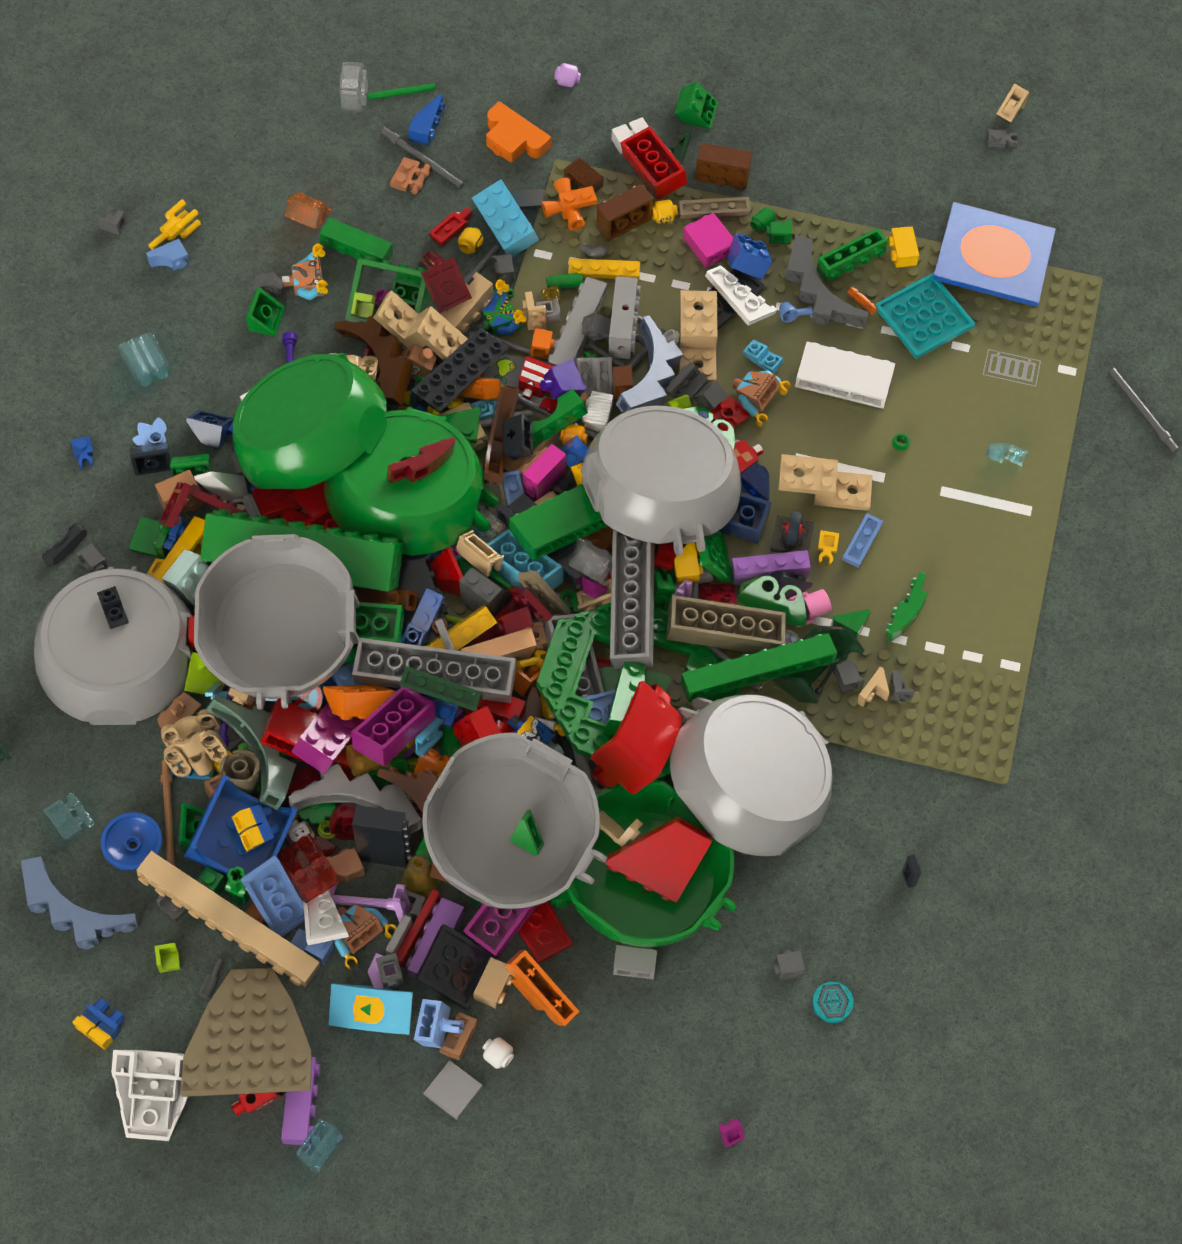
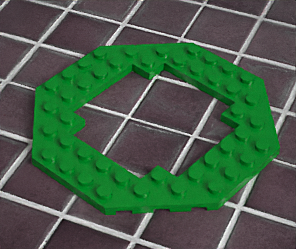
[536,603,741,779]

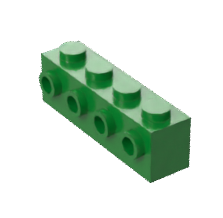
[319,218,393,263]
[816,228,888,282]

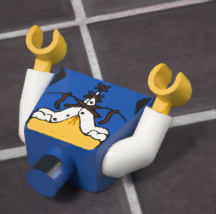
[507,714,565,745]

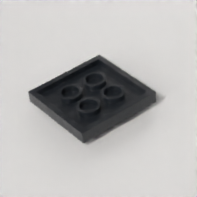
[415,924,494,1009]

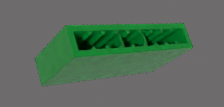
[509,484,608,561]

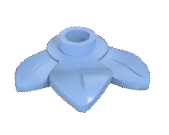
[132,418,167,446]

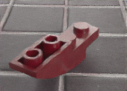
[387,437,456,483]

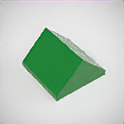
[246,287,285,336]
[179,803,205,852]

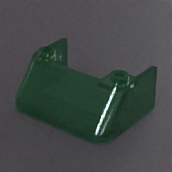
[773,626,865,704]

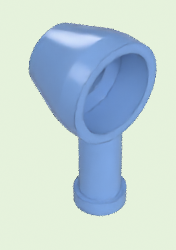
[779,302,813,323]

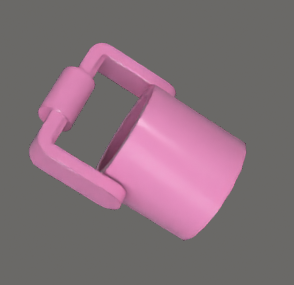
[788,589,832,627]

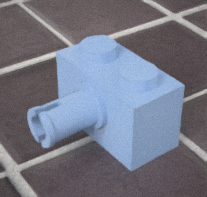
[414,999,464,1048]

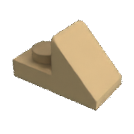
[996,83,1030,123]
[857,667,889,707]

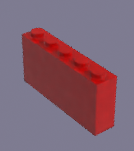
[260,698,363,781]

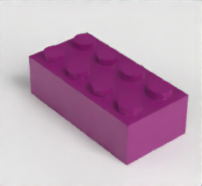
[352,687,435,766]
[292,702,365,774]
[463,904,538,958]

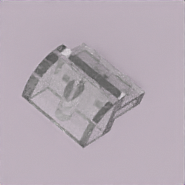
[569,537,612,584]

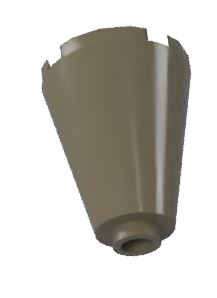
[220,750,260,797]

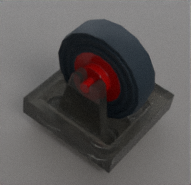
[770,511,814,553]

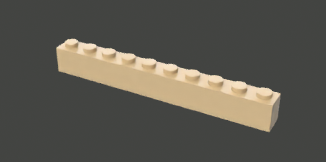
[136,851,320,987]

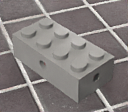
[608,276,641,359]

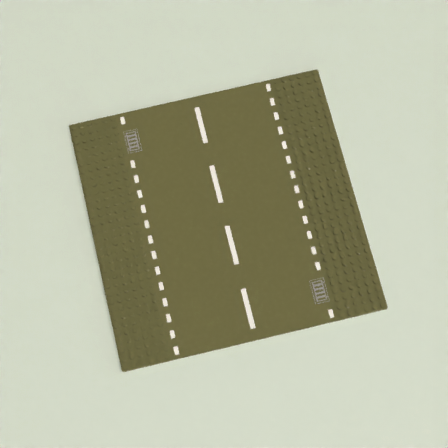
[427,159,1103,785]

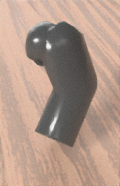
[581,243,608,259]

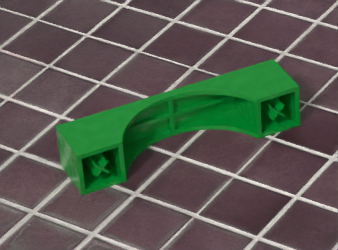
[200,509,404,592]

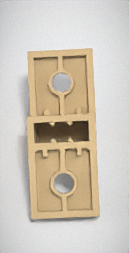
[373,290,468,361]
[679,290,717,383]
[778,454,872,511]

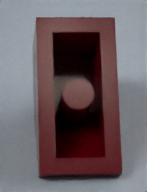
[496,607,533,636]

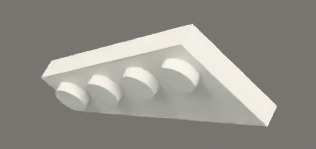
[705,266,777,326]
[301,874,349,945]

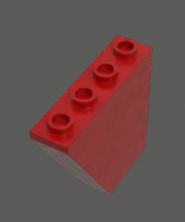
[605,817,712,903]

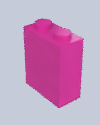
[683,213,733,268]
[523,444,566,501]

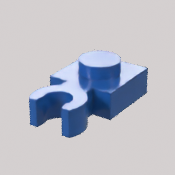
[71,436,94,469]
[164,519,188,551]

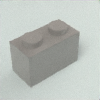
[613,944,657,979]

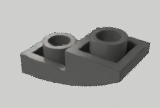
[510,189,545,211]

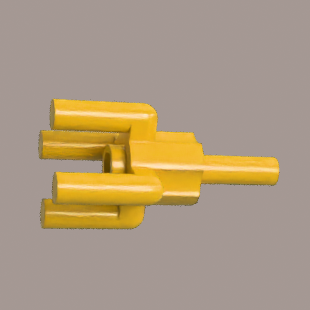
[148,199,201,250]

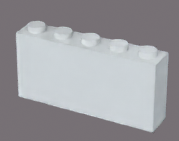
[795,342,895,409]

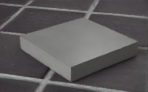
[386,915,412,955]
[424,1060,483,1120]

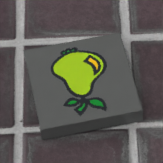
[484,354,525,389]

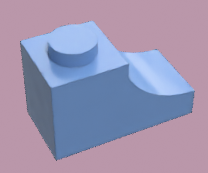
[146,239,190,271]
[290,929,335,966]

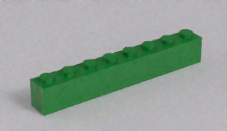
[681,633,837,703]

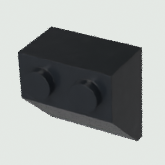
[130,442,171,476]

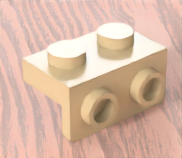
[522,291,546,330]
[576,579,612,612]

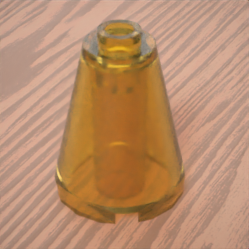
[401,855,441,899]

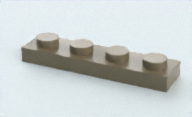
[679,197,751,219]
[518,570,570,616]

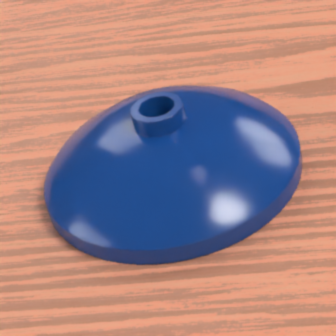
[101,812,162,870]

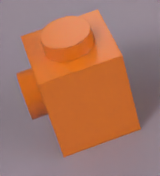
[530,328,555,359]

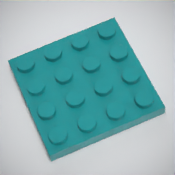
[875,273,975,359]

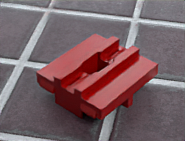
[710,396,749,431]

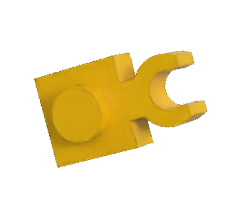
[817,530,839,565]

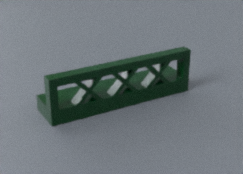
[399,666,483,712]

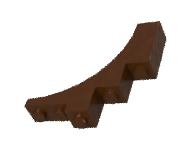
[334,316,413,406]
[482,384,519,485]
[377,766,447,882]

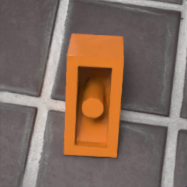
[513,657,545,697]

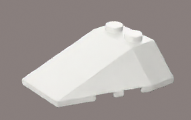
[111,1050,188,1141]

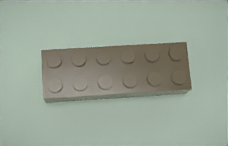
[666,595,786,653]

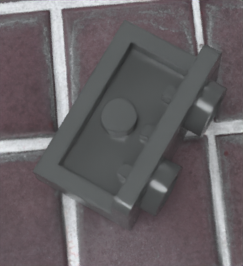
[666,362,709,401]

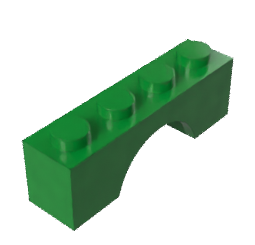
[532,388,588,449]

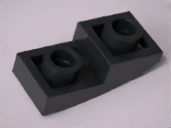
[97,586,129,629]

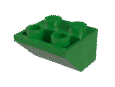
[674,82,718,129]
[392,267,431,309]
[170,454,212,484]

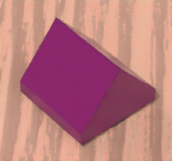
[582,577,607,599]

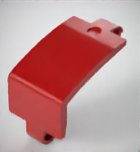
[591,680,683,794]

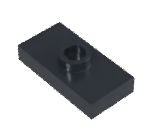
[902,854,921,888]

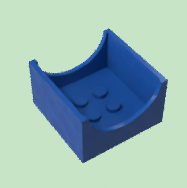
[183,775,298,878]

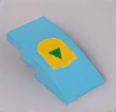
[328,983,413,1035]

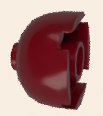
[330,803,356,841]

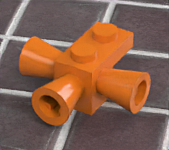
[541,178,597,231]

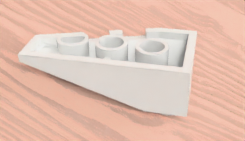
[194,471,248,504]

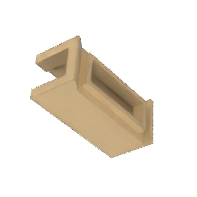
[456,530,504,577]

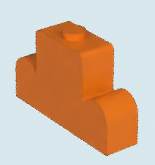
[486,101,552,163]
[505,950,580,1026]

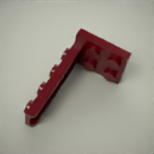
[420,251,472,313]
[159,482,250,528]
[465,585,553,647]

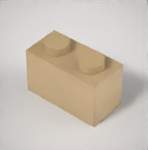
[473,958,514,1009]

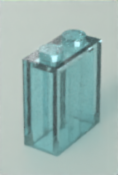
[117,331,171,387]

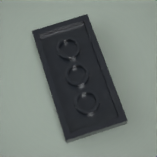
[694,269,765,331]

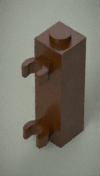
[353,587,417,611]

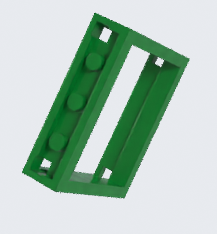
[345,256,428,322]

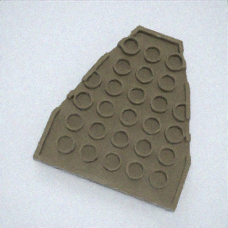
[181,968,312,1097]

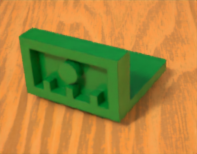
[129,517,171,559]

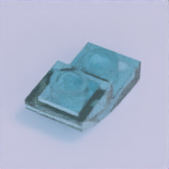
[986,443,1028,466]

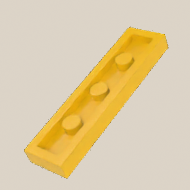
[568,258,640,280]

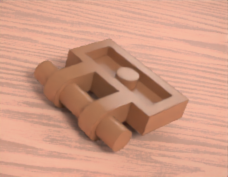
[390,157,431,195]

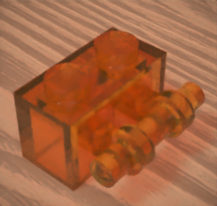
[284,192,331,229]

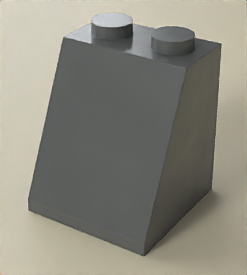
[460,568,512,617]

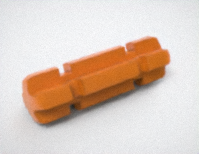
[847,287,877,315]

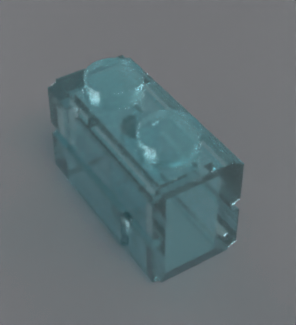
[296,1119,343,1173]

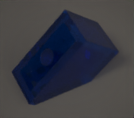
[740,462,769,501]

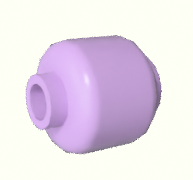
[554,63,581,87]

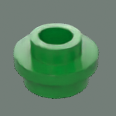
[892,433,910,451]

